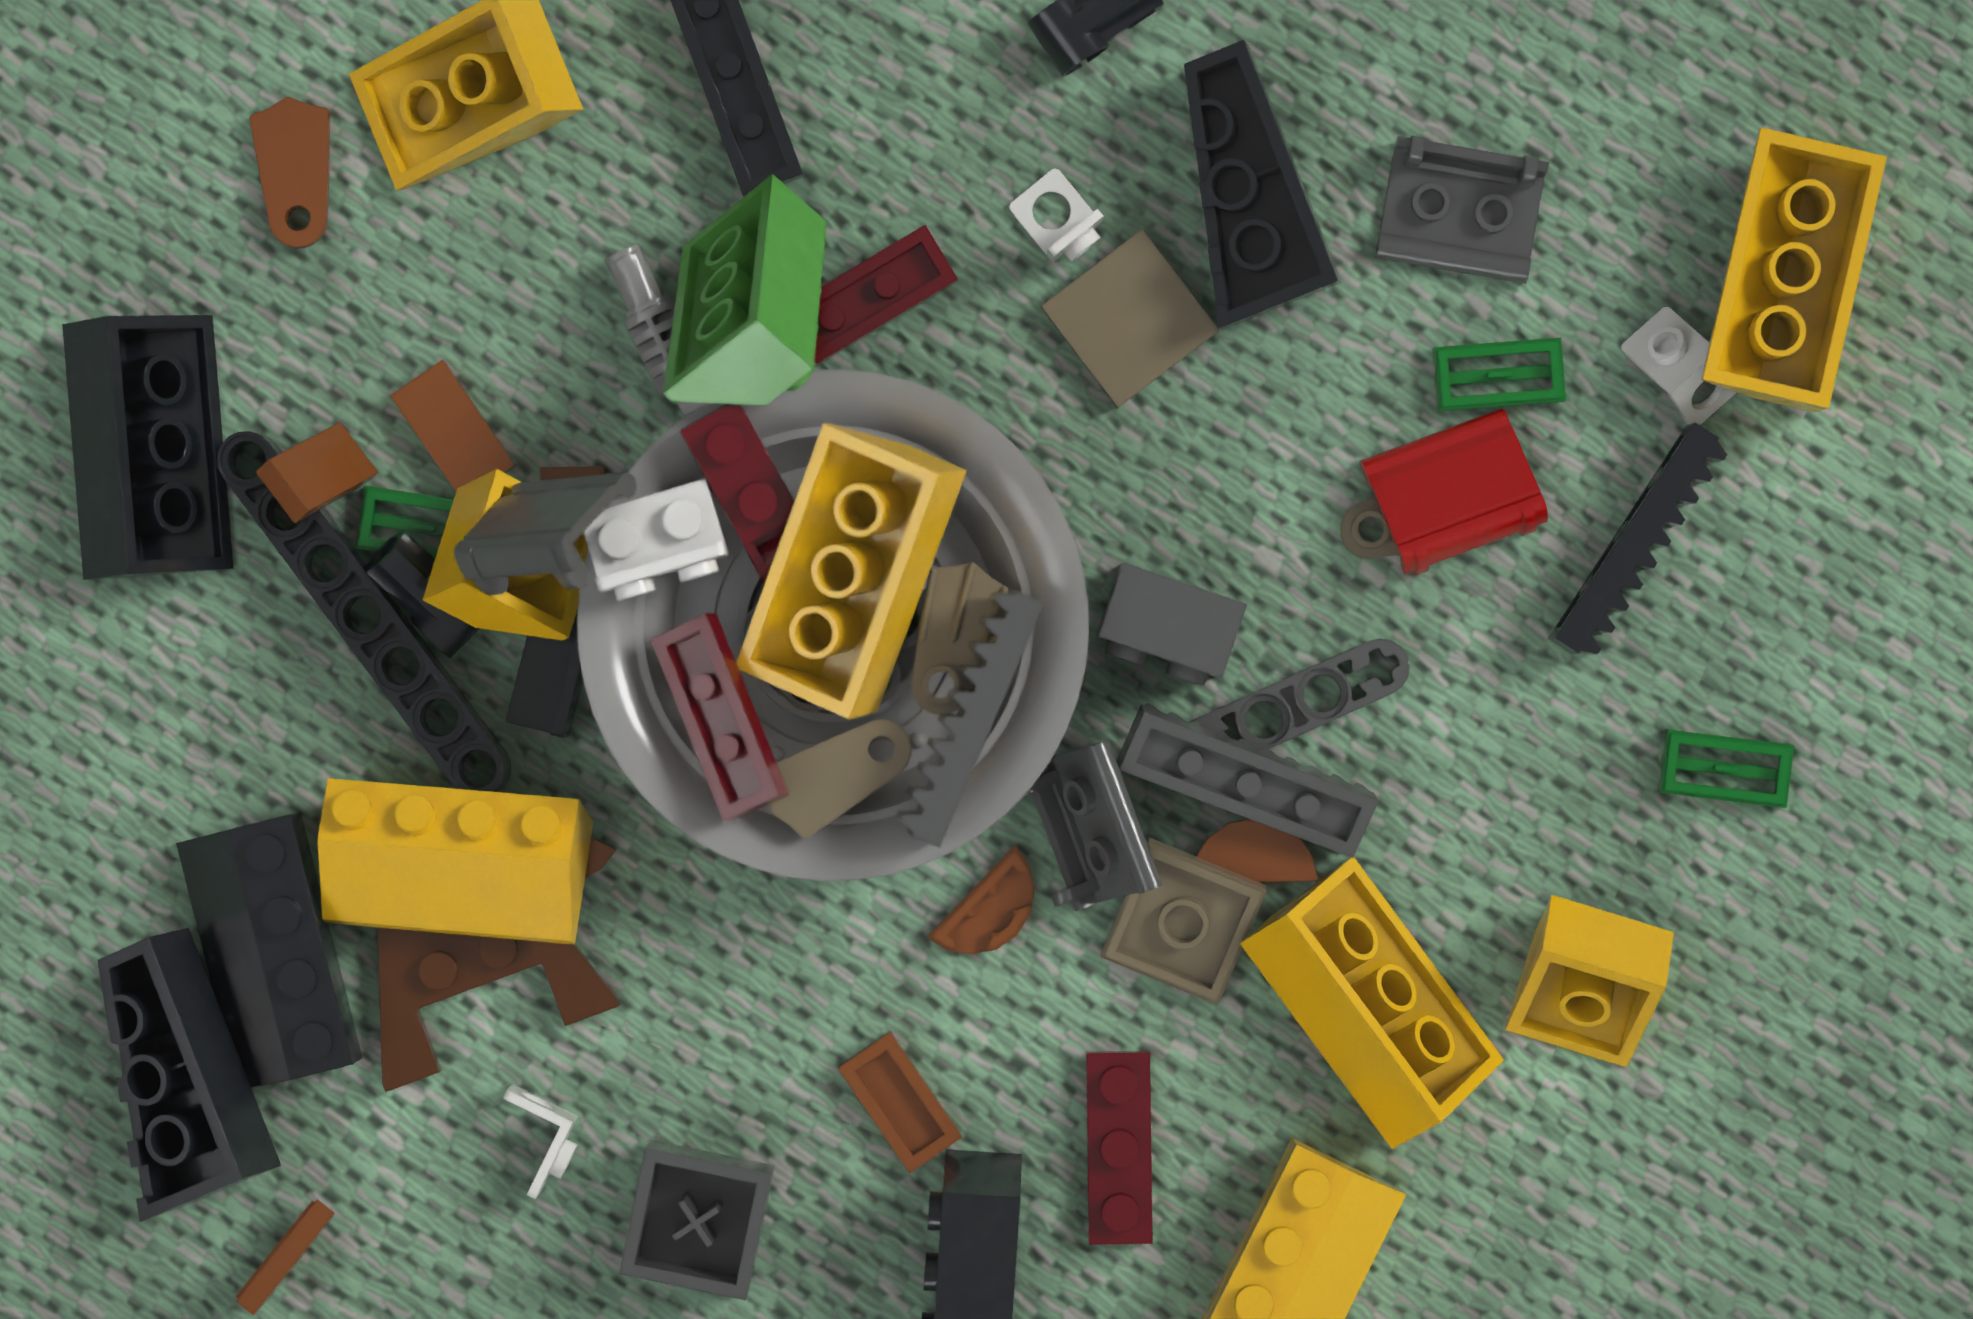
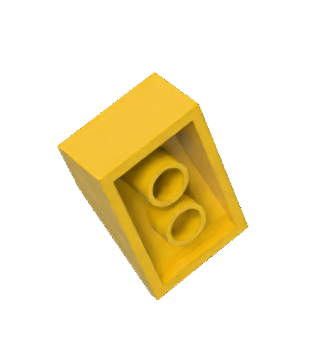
[349,0,584,191]

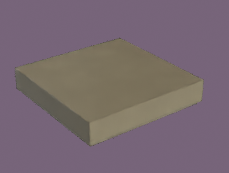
[1040,229,1219,409]
[1100,837,1267,1005]

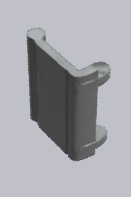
[1375,135,1549,284]
[454,472,637,595]
[1024,740,1162,911]

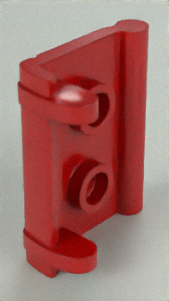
[1360,408,1548,576]

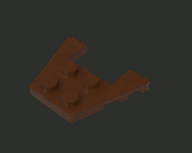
[377,927,621,1092]

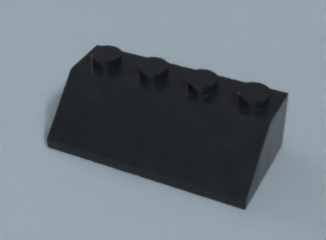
[62,315,234,580]
[176,812,363,1088]

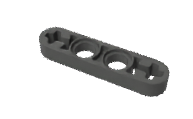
[1189,638,1410,750]

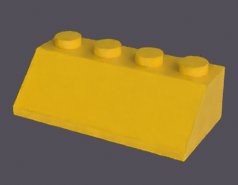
[1701,127,1887,413]
[736,423,967,719]
[317,778,593,945]
[1240,857,1504,1149]
[1202,1137,1406,1319]

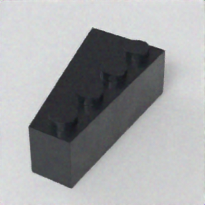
[1184,40,1342,330]
[97,927,281,1222]
[922,1149,1022,1319]

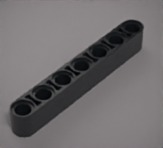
[217,431,511,792]

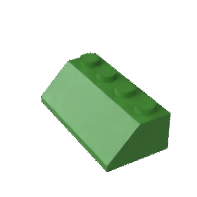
[663,174,827,405]

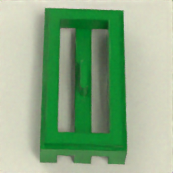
[1432,337,1566,412]
[355,485,454,558]
[1658,729,1794,808]

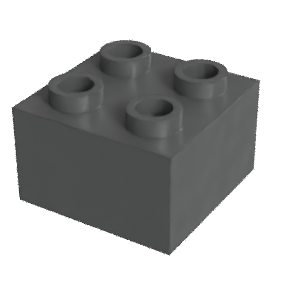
[1096,562,1247,686]
[619,1140,775,1300]

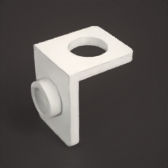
[1009,169,1104,263]
[1621,307,1737,425]
[503,1084,578,1199]

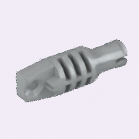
[605,244,706,416]

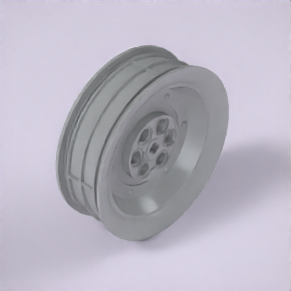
[577,369,1089,881]

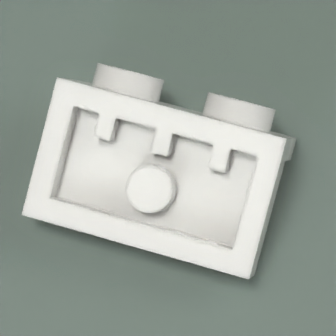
[584,479,729,601]

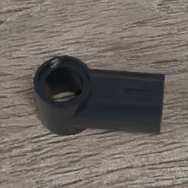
[1027,0,1164,77]
[365,529,480,658]

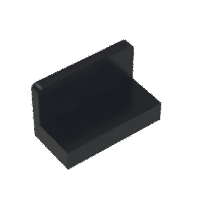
[505,609,583,738]

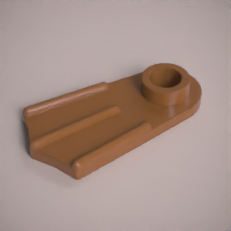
[250,97,330,248]

